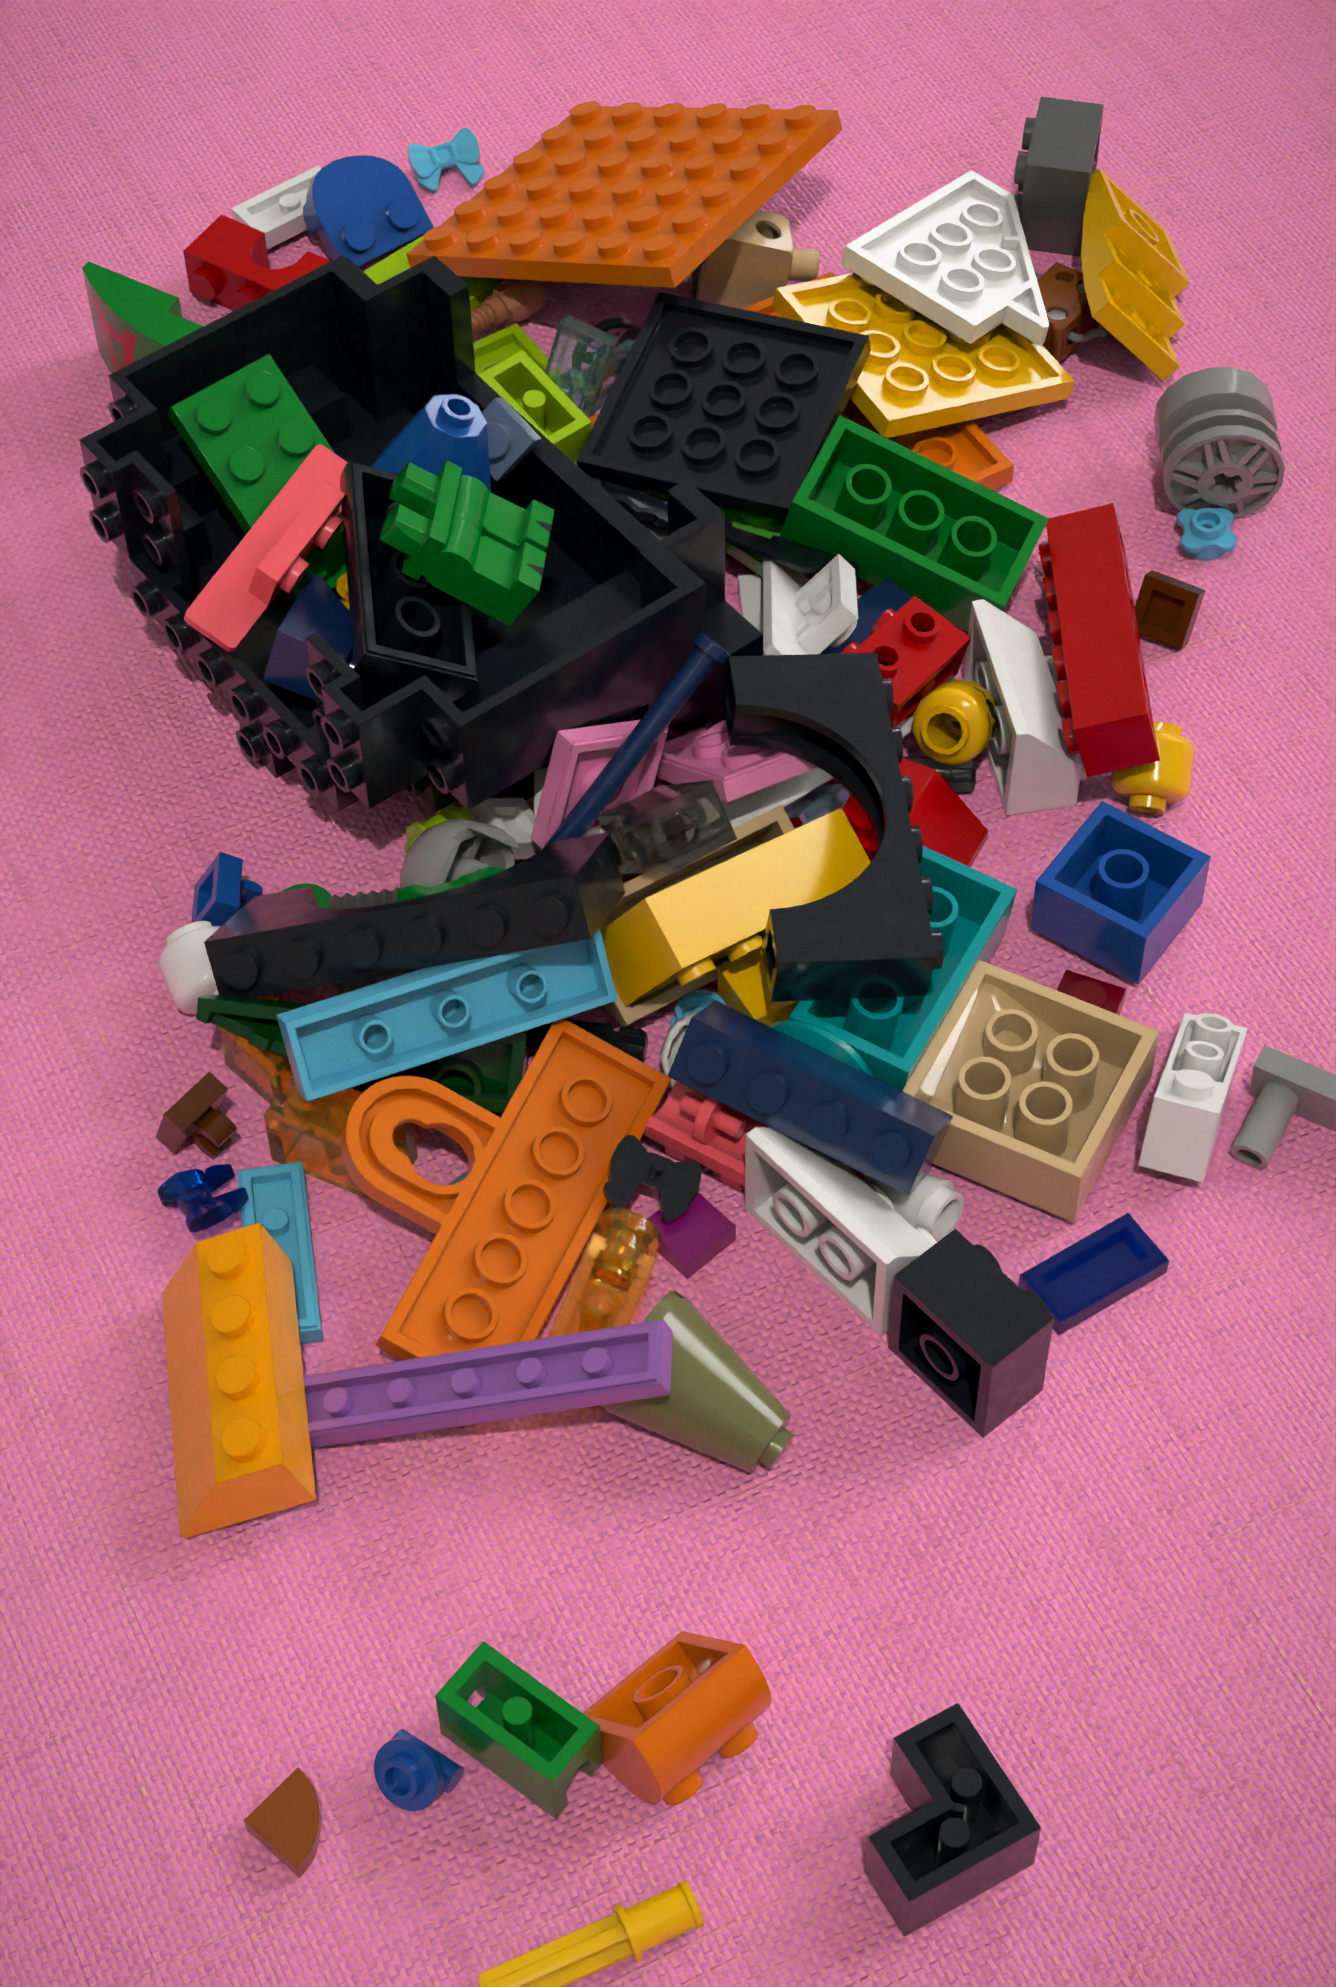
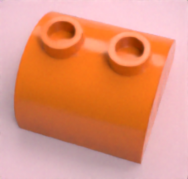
[583,1631,771,1806]

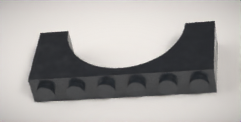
[722,653,944,1002]
[204,832,625,998]

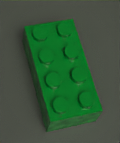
[780,415,1049,632]

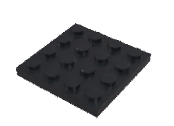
[576,292,871,522]

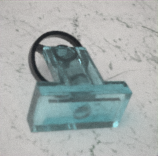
[545,315,640,418]

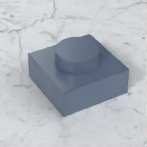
[482,397,542,482]

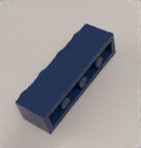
[668,1000,953,1195]

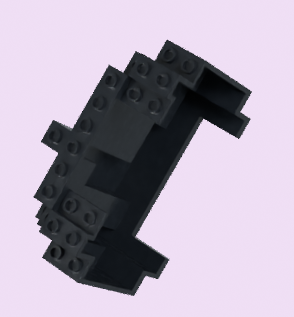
[79,255,763,813]

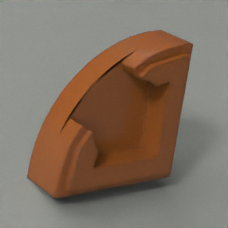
[244,1767,321,1878]

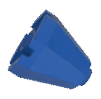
[371,394,491,492]

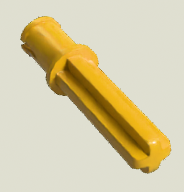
[478,1880,704,1987]

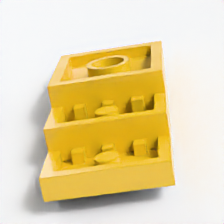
[1081,168,1190,381]

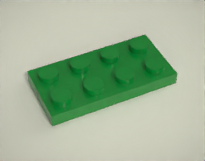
[168,354,346,605]

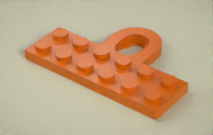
[341,1018,672,1360]

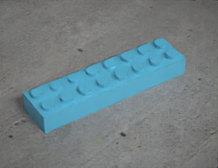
[276,927,618,1102]

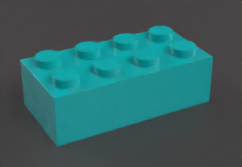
[789,846,1017,1091]

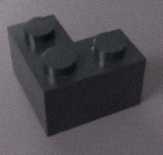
[865,1703,1041,1936]

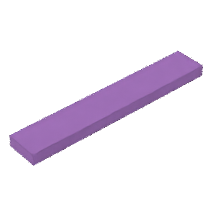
[304,1319,673,1448]

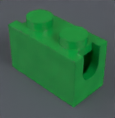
[435,1641,602,1819]

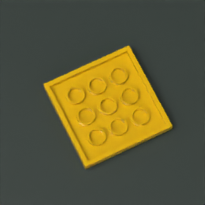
[772,273,1075,438]

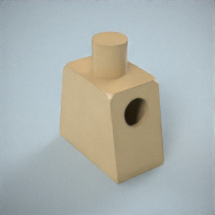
[689,210,819,309]

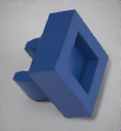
[191,852,263,927]

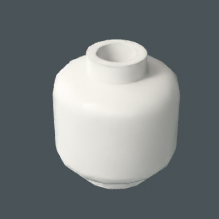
[158,921,220,1015]

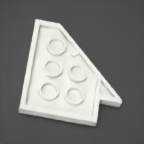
[841,170,1049,346]

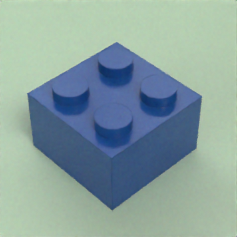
[1030,801,1211,985]

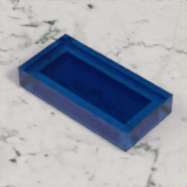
[1018,1213,1169,1336]

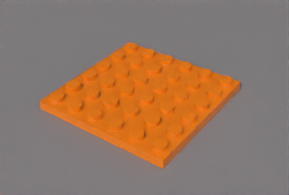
[406,101,842,288]

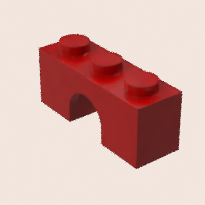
[183,214,331,311]

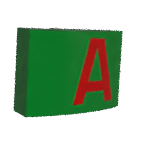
[82,261,204,373]

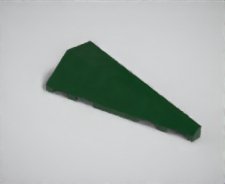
[196,994,530,1139]

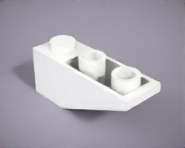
[1138,1013,1248,1182]

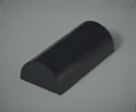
[340,461,477,703]

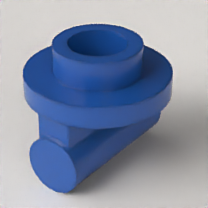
[374,1729,464,1811]

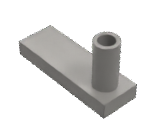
[1231,1045,1336,1169]

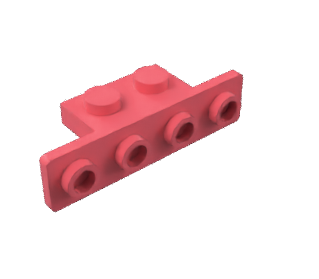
[184,444,347,652]

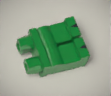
[379,460,554,627]

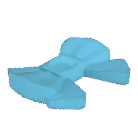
[408,128,484,194]

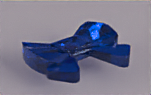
[157,1164,249,1233]

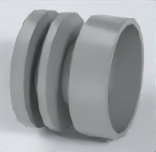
[1154,367,1285,519]

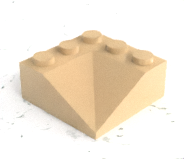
[903,960,1160,1222]

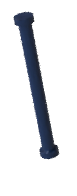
[542,631,730,849]

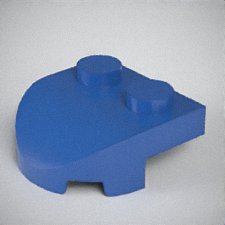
[303,155,434,268]

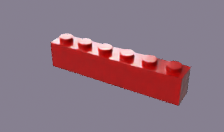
[1038,503,1160,777]

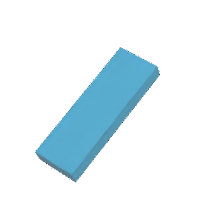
[237,1161,323,1345]

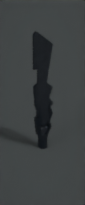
[589,476,860,573]

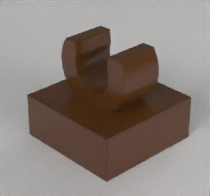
[1135,570,1206,649]
[156,1071,237,1160]

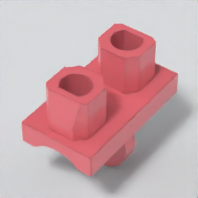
[645,1081,769,1191]

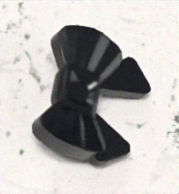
[603,1135,701,1224]

